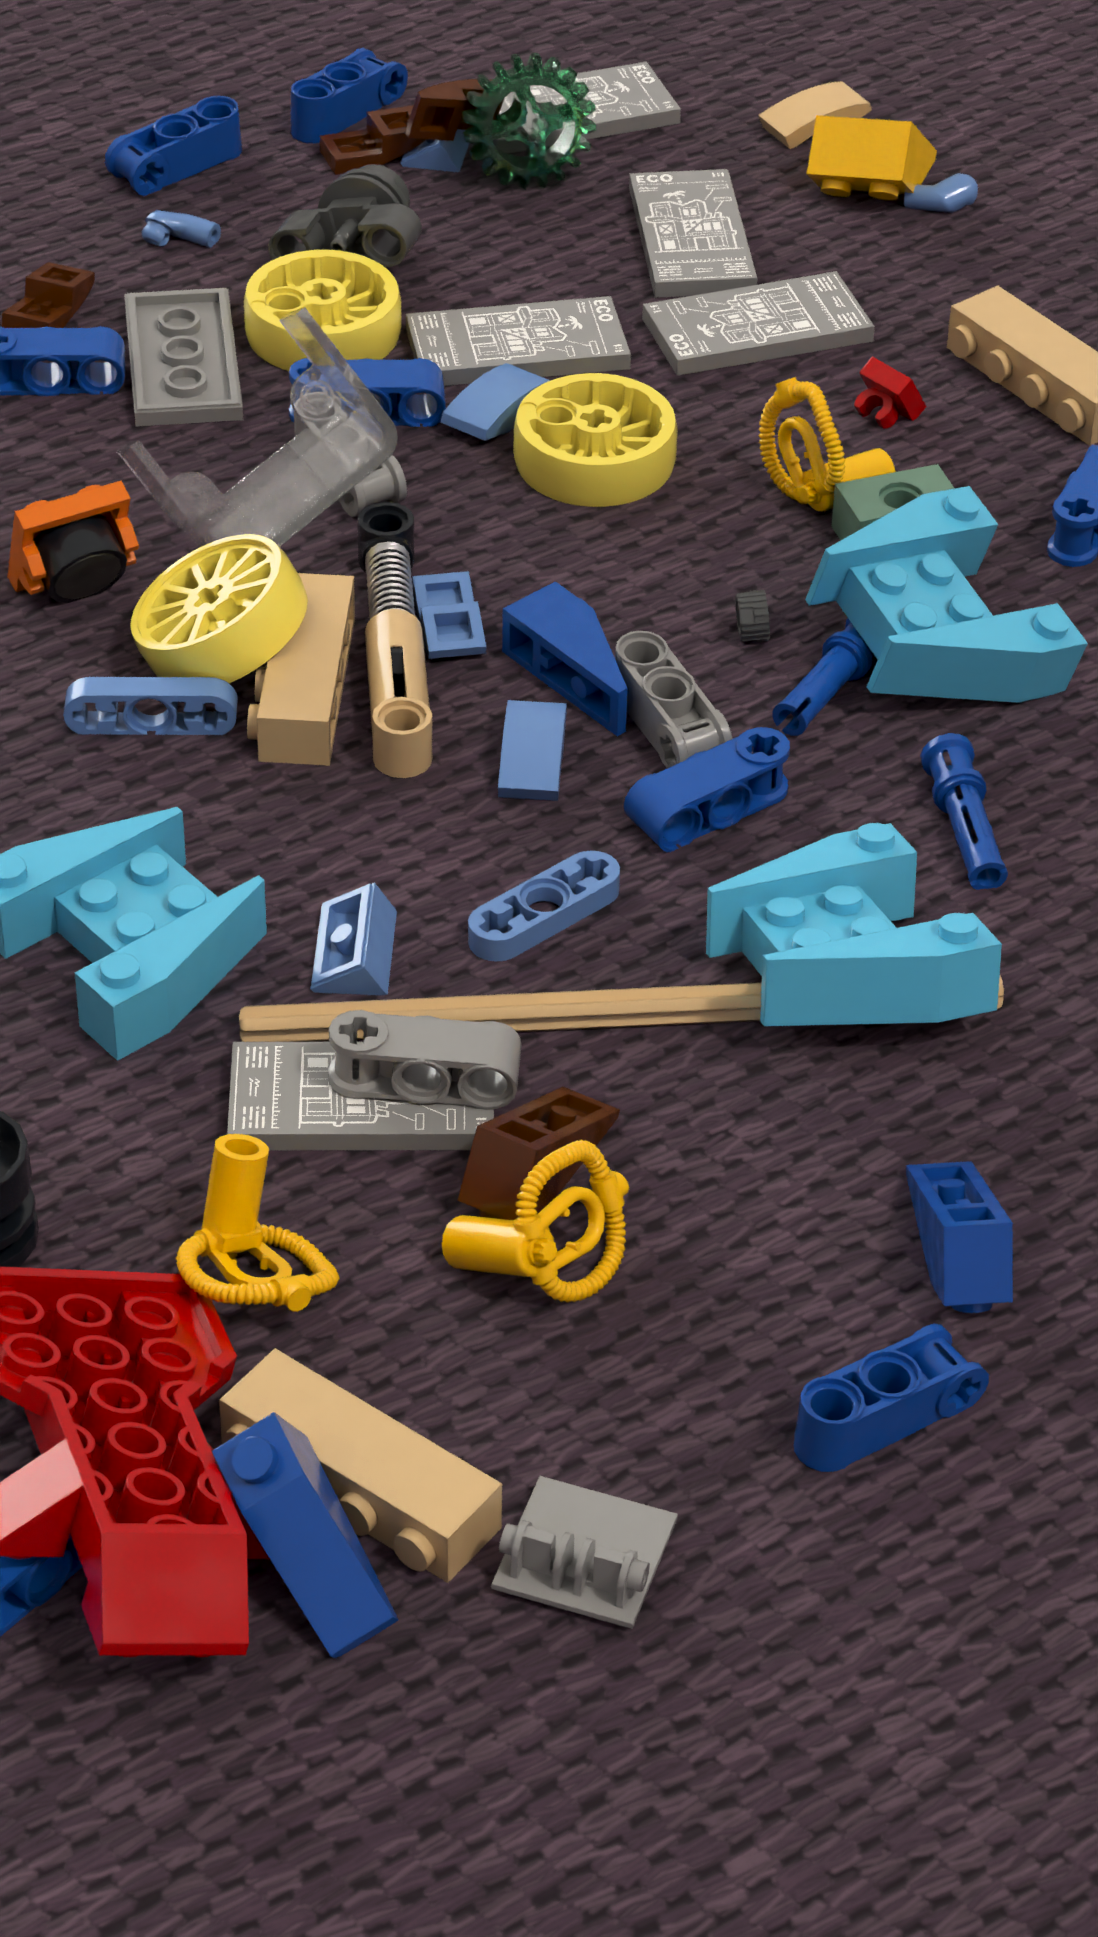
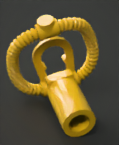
[758,377,895,512]
[176,1134,340,1312]
[442,1140,629,1303]

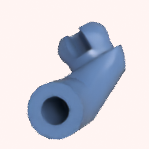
[904,173,978,213]
[142,210,221,248]

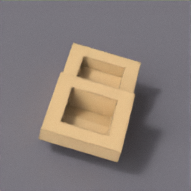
[758,81,872,149]

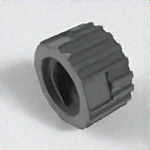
[735,589,770,642]

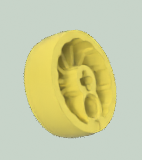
[244,250,401,375]
[513,373,678,507]
[131,534,308,683]

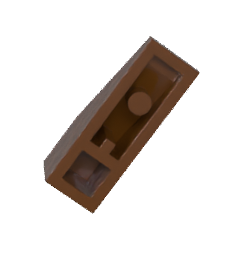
[457,1087,620,1220]

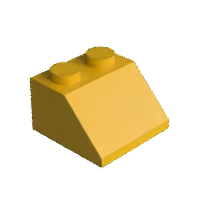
[807,115,937,200]

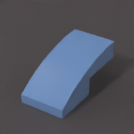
[441,363,550,441]
[412,571,486,659]
[498,700,567,801]

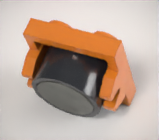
[7,480,139,603]

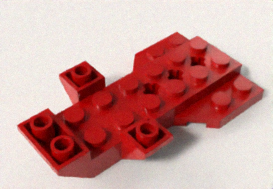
[0,1266,270,1658]

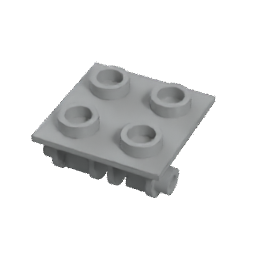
[491,1476,678,1629]

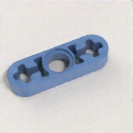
[63,677,238,735]
[468,851,620,961]

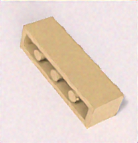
[947,286,1098,446]
[247,573,355,766]
[219,1348,502,1583]

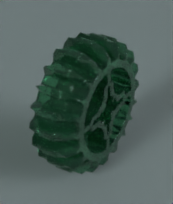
[462,52,596,190]

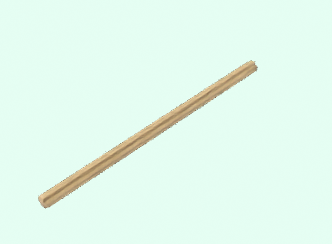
[239,975,1004,1042]

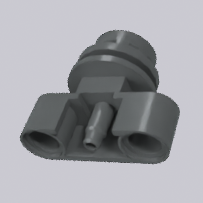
[268,164,422,267]

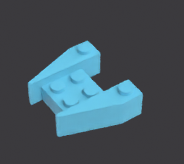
[805,486,1088,703]
[0,807,267,1061]
[706,823,1002,1026]

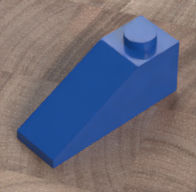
[502,581,628,736]
[906,1161,1013,1313]
[212,1412,399,1658]

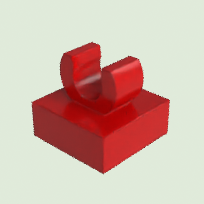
[854,356,927,429]

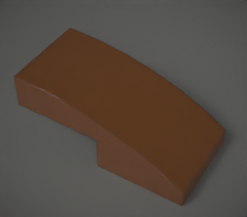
[405,79,507,141]
[320,105,427,175]
[2,262,95,328]

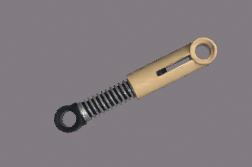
[357,502,432,778]

